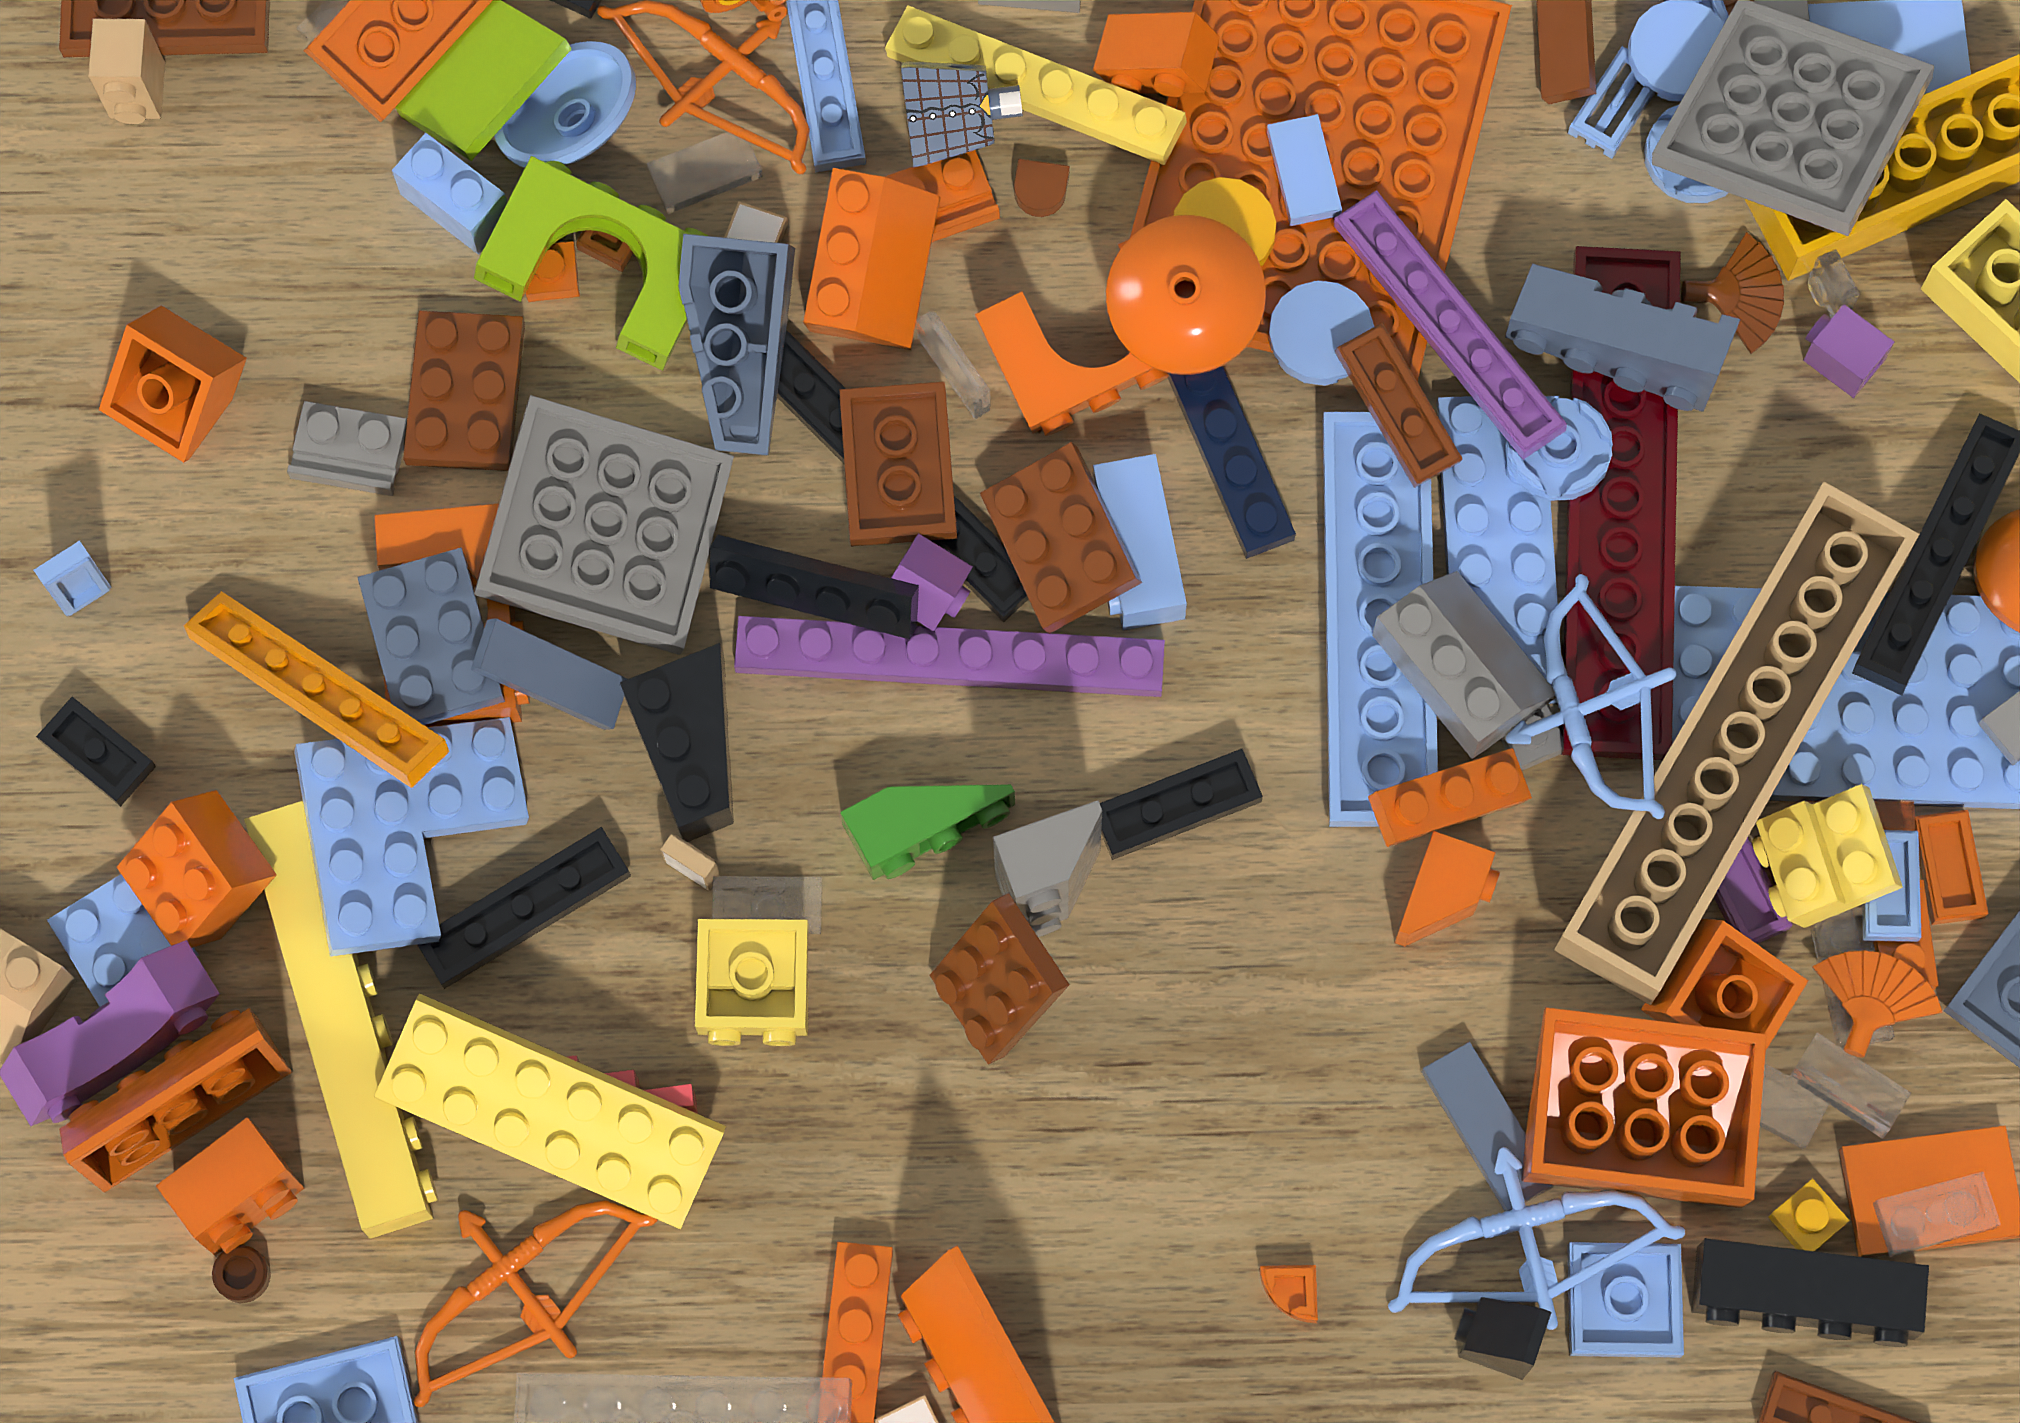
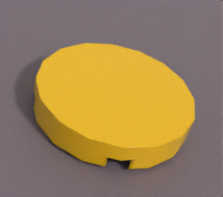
[1174,177,1276,266]

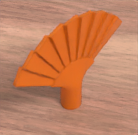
[1812,950,1943,1058]

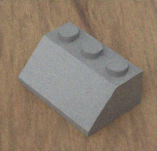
[1372,571,1556,760]
[993,800,1102,937]

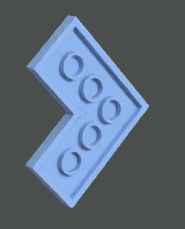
[294,717,529,957]

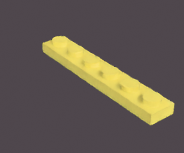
[885,5,1187,165]

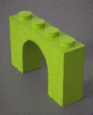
[474,156,708,371]

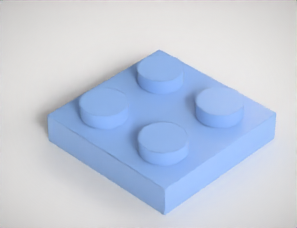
[47,874,199,1007]

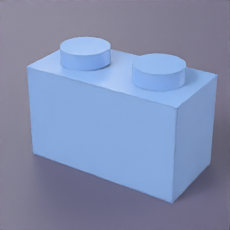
[392,133,507,255]

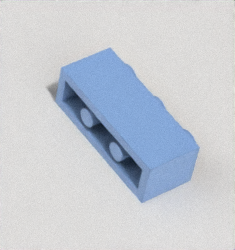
[1093,454,1187,631]

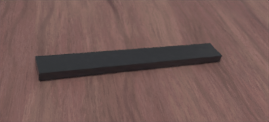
[777,330,1029,622]

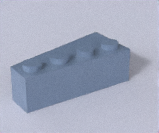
[1505,263,1740,412]

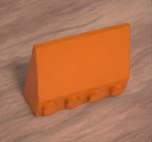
[1522,1007,1767,1208]
[59,1008,292,1193]
[897,1245,1055,1423]

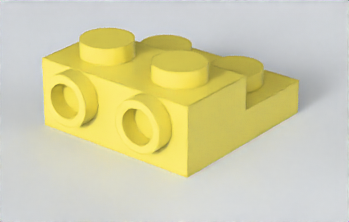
[1752,784,1903,928]
[695,919,809,1046]

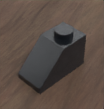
[1454,1297,1552,1380]

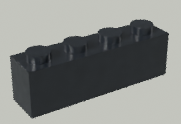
[1691,1238,1929,1347]

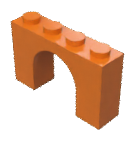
[975,239,1196,436]
[375,503,530,727]

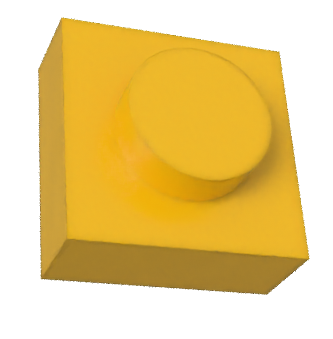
[1768,1178,1850,1251]

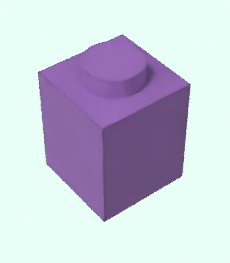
[1803,304,1895,398]
[891,533,973,631]

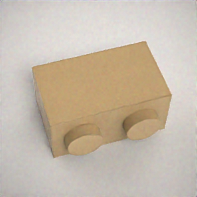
[88,19,165,124]

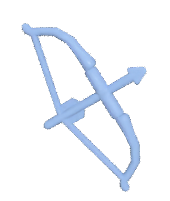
[1506,574,1676,819]
[1388,1147,1685,1330]

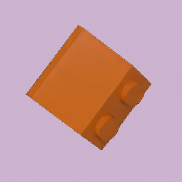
[99,305,247,463]
[1641,919,1808,1050]

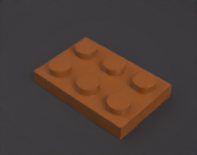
[403,311,525,471]
[839,381,957,547]
[980,442,1142,634]
[930,893,1070,1065]

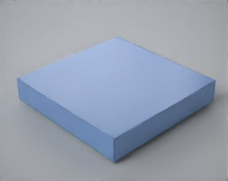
[1567,1242,1684,1358]

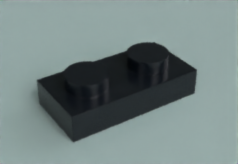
[36,696,156,807]

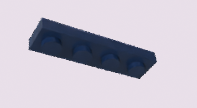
[1167,366,1296,559]

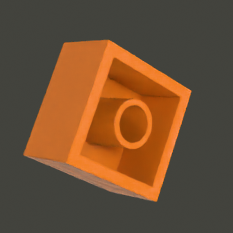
[117,790,277,948]
[156,1117,305,1256]

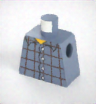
[901,61,1023,167]

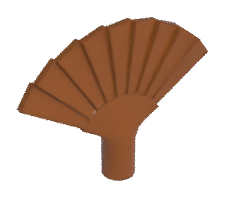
[1681,232,1784,354]

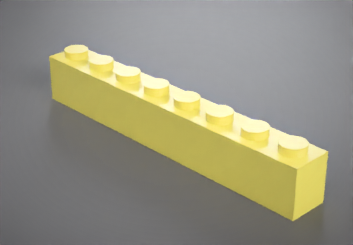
[244,801,438,1239]

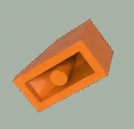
[1395,831,1500,947]

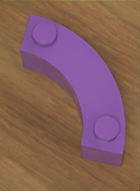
[0,940,220,1126]

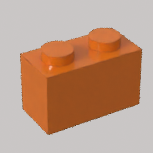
[1093,12,1220,97]

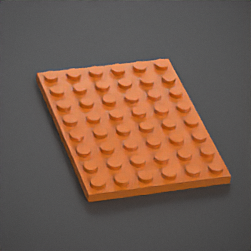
[1130,0,1512,382]

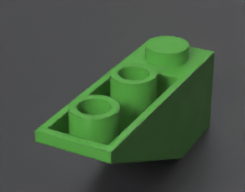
[840,784,1015,880]

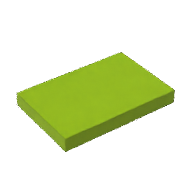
[395,0,572,161]

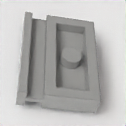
[287,401,407,496]

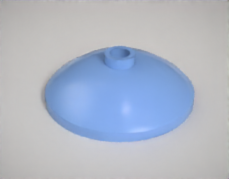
[494,41,636,167]

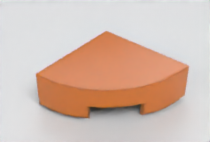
[1259,1265,1318,1323]

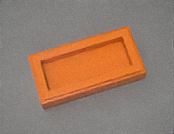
[1911,809,1989,925]

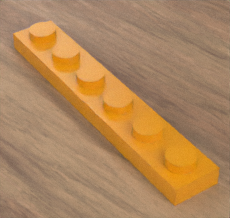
[184,591,449,788]

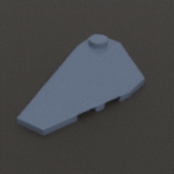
[678,234,795,456]

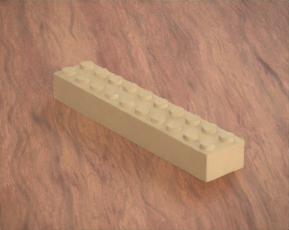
[1554,482,1920,1005]

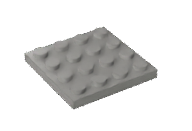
[1652,0,1934,236]
[474,395,734,655]

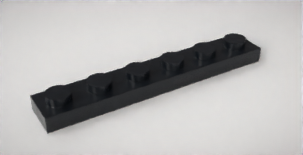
[1852,413,2020,695]

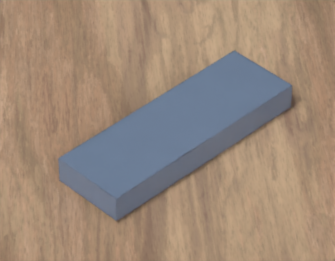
[471,618,627,730]
[1421,1042,1554,1211]

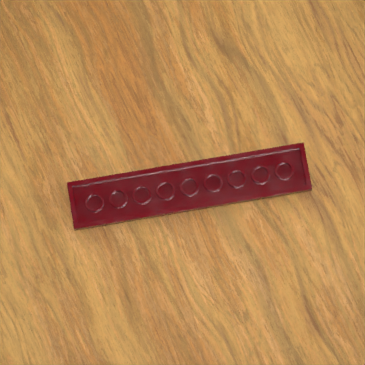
[1561,246,1681,761]

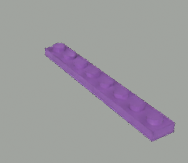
[734,616,1165,697]

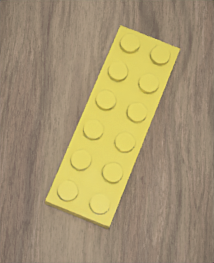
[374,994,726,1229]

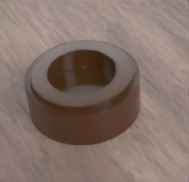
[212,1245,271,1303]

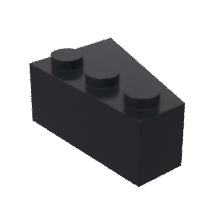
[620,643,734,842]

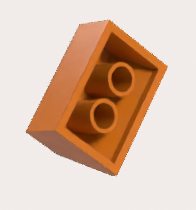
[803,168,940,350]

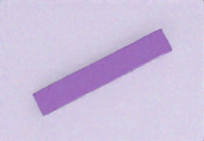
[1334,190,1567,460]

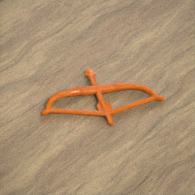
[597,0,810,175]
[413,1200,658,1407]

